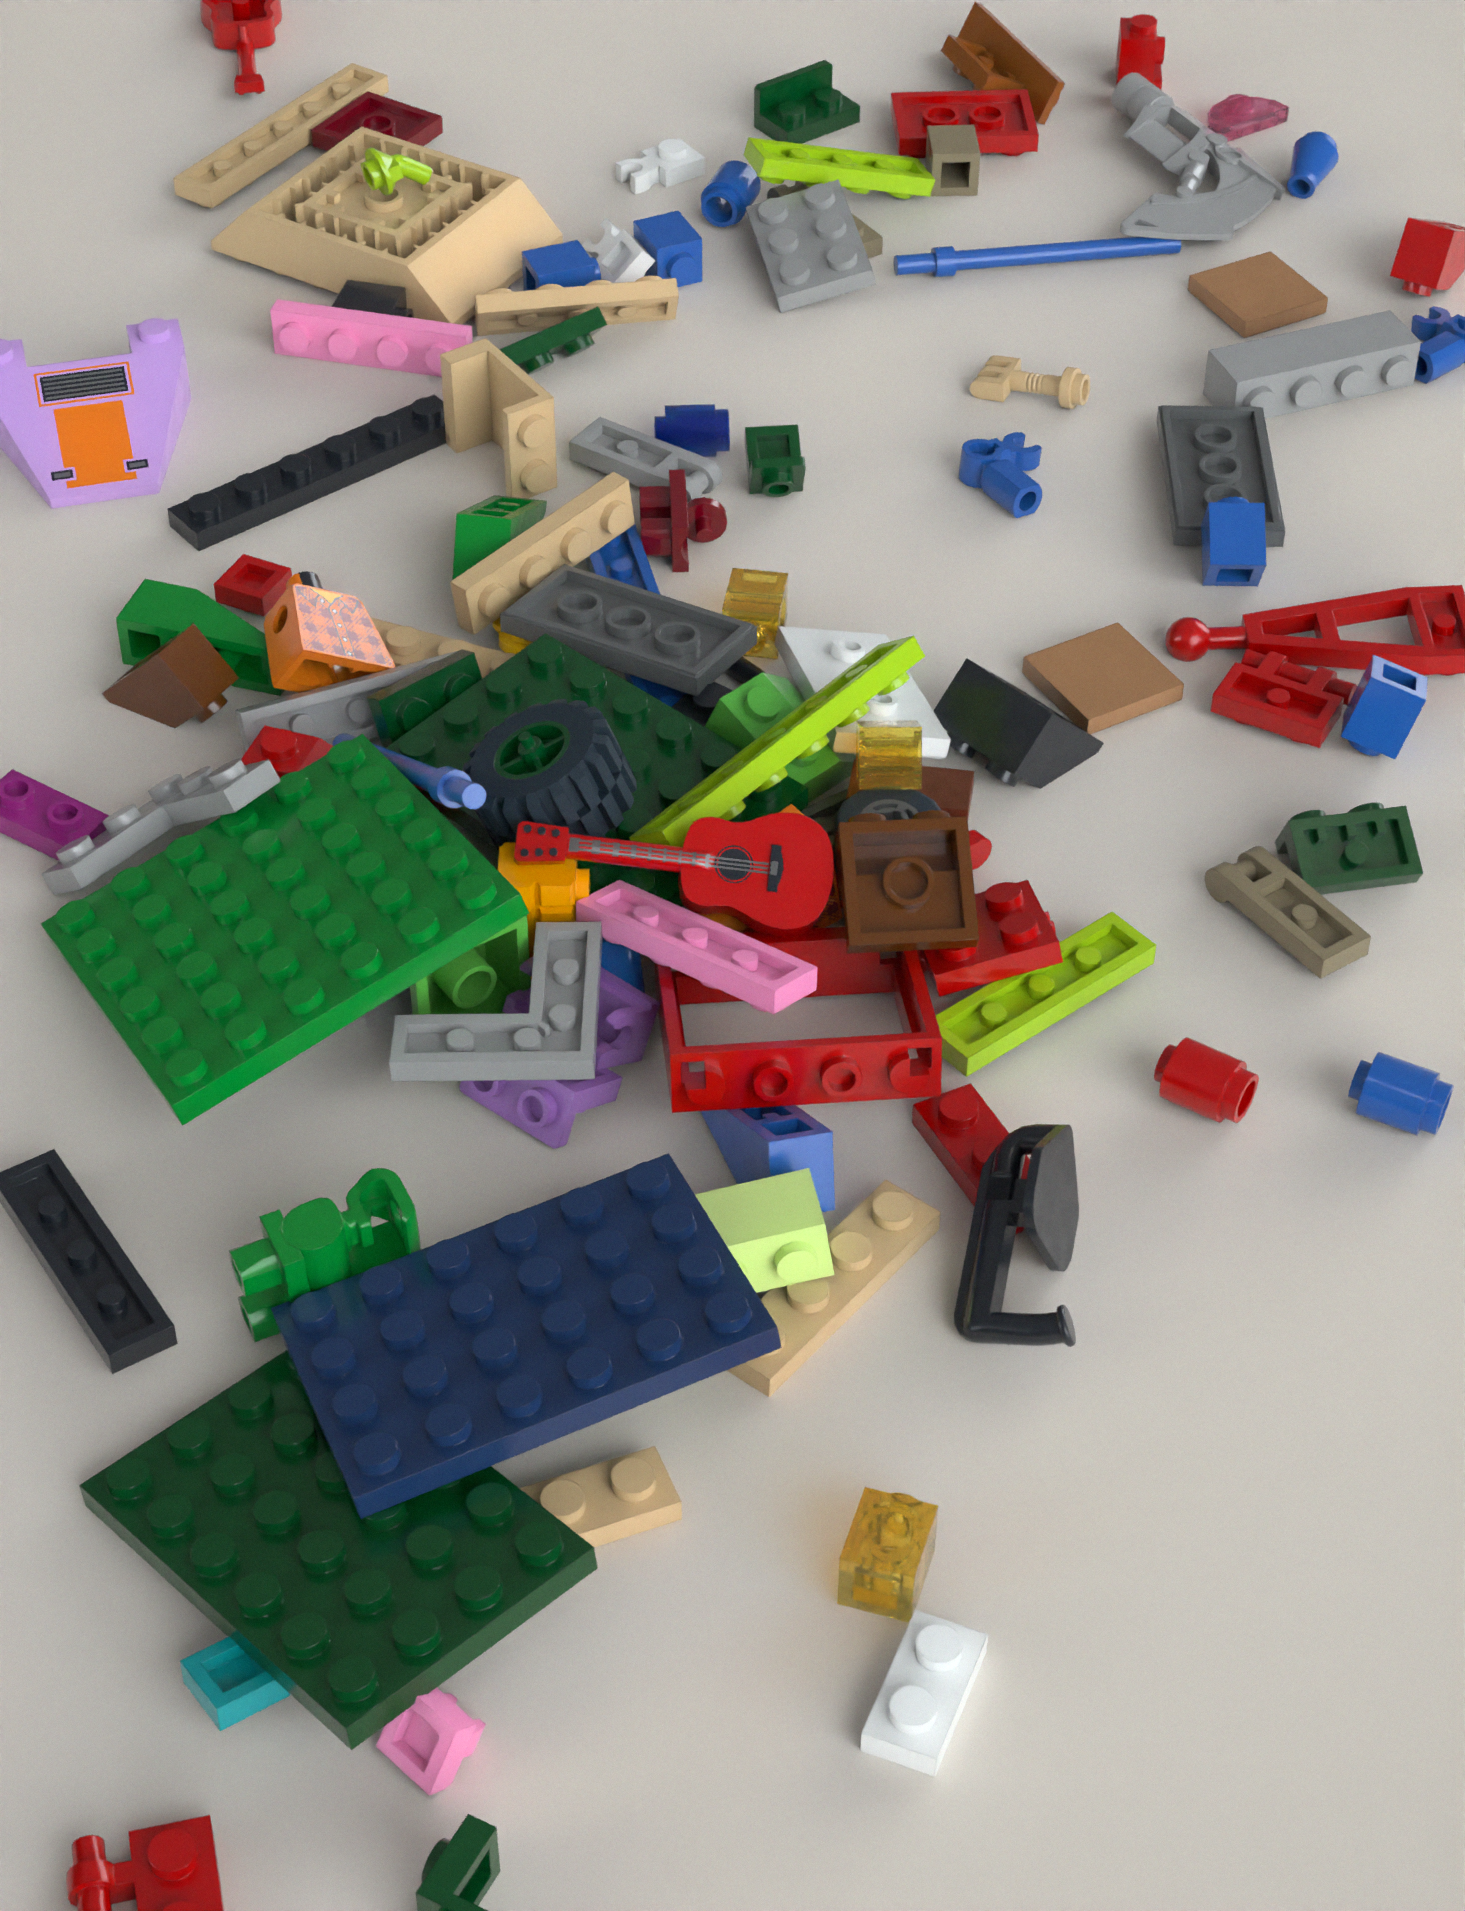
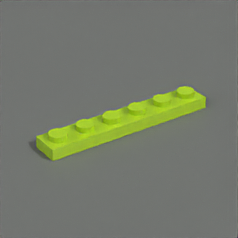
[629,635,925,847]

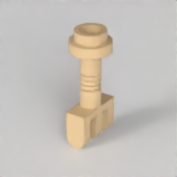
[970,355,1090,409]

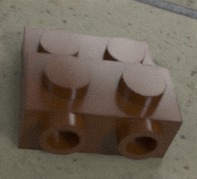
[834,810,979,954]

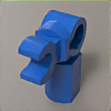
[1411,306,1465,384]
[958,432,1042,518]

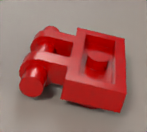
[1210,649,1357,748]
[66,1815,224,1911]

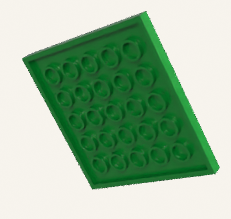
[40,734,529,1126]

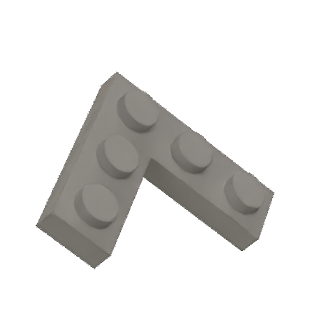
[42,758,281,895]
[389,921,602,1082]

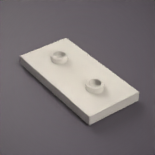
[774,626,951,759]

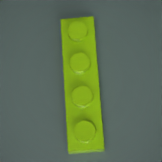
[743,137,936,199]
[936,912,1156,1077]

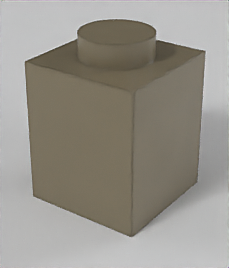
[925,125,980,197]

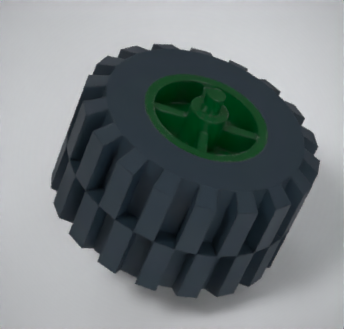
[462,699,637,850]

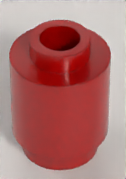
[1154,1037,1259,1123]

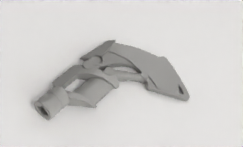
[1112,73,1285,241]

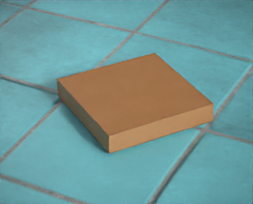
[1188,251,1328,338]
[1022,622,1184,734]

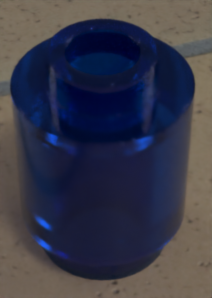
[654,404,730,457]

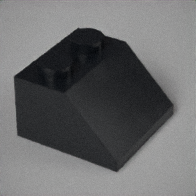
[933,658,1104,789]

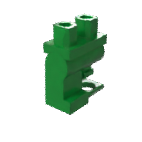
[229,1168,421,1342]

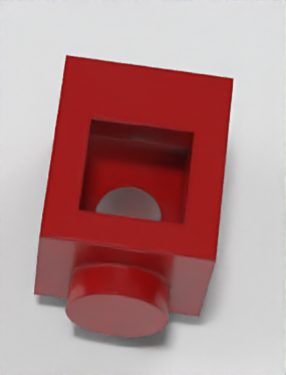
[1115,14,1165,90]

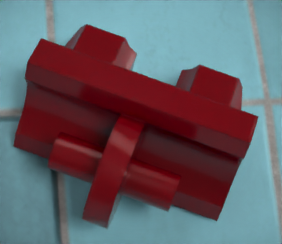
[639,469,727,572]

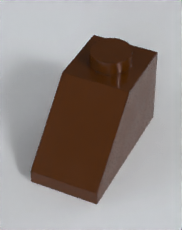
[102,623,239,728]

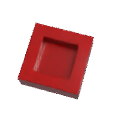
[214,554,292,617]

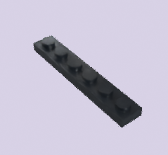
[167,395,446,551]

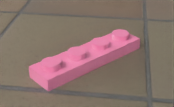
[270,299,473,377]
[576,880,818,1014]

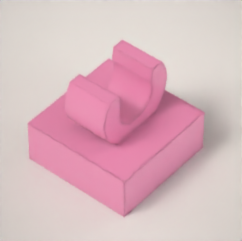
[376,1688,485,1795]

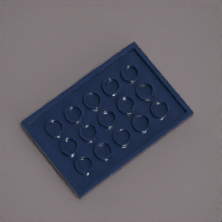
[271,1153,782,1519]

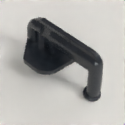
[954,1124,1079,1347]

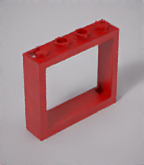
[655,927,942,1113]

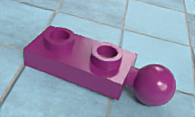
[0,769,109,861]

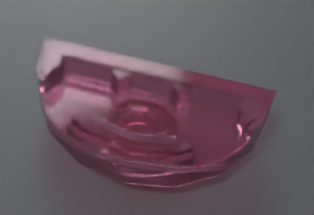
[1207,94,1289,142]

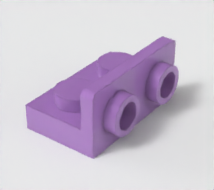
[460,1068,623,1149]

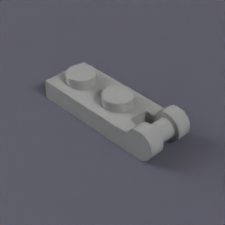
[569,417,722,503]

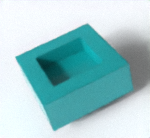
[180,1637,290,1731]

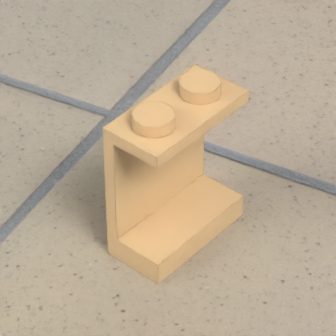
[440,338,557,499]

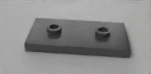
[1156,405,1285,547]
[500,564,757,696]

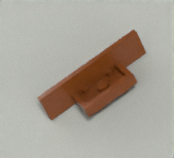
[941,2,1065,124]

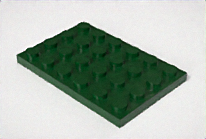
[386,633,808,907]
[79,1350,598,1750]

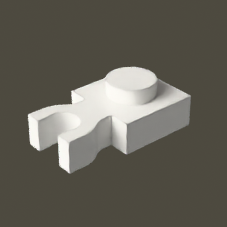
[616,138,705,195]
[582,218,655,283]

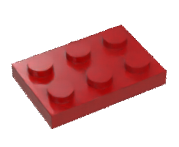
[890,89,1039,158]

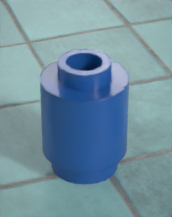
[701,160,761,227]
[1348,1052,1454,1136]

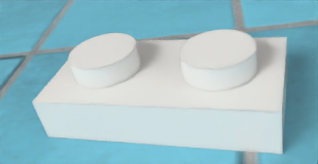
[860,1610,988,1777]

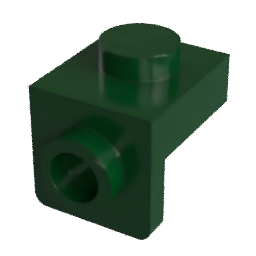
[744,424,806,497]
[415,1814,500,1911]

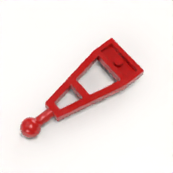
[1165,585,1465,676]

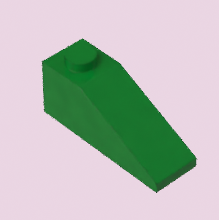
[452,495,547,580]
[116,579,285,696]

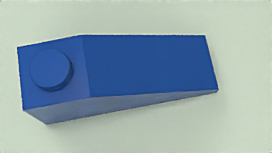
[700,1105,835,1212]

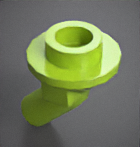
[361,147,432,196]

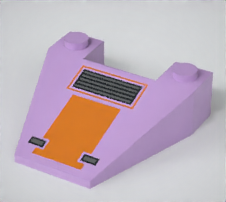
[0,318,191,509]

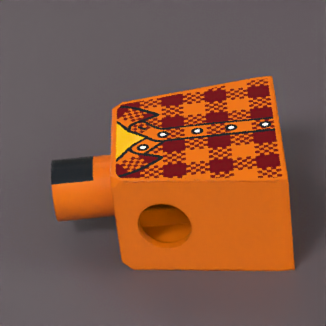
[263,571,395,693]

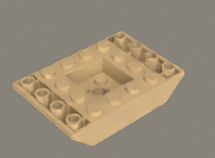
[211,127,563,325]

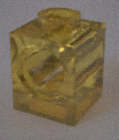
[722,568,788,659]
[856,720,922,790]
[837,1487,938,1623]

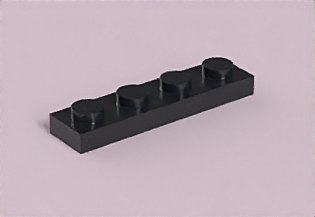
[0,1149,178,1374]

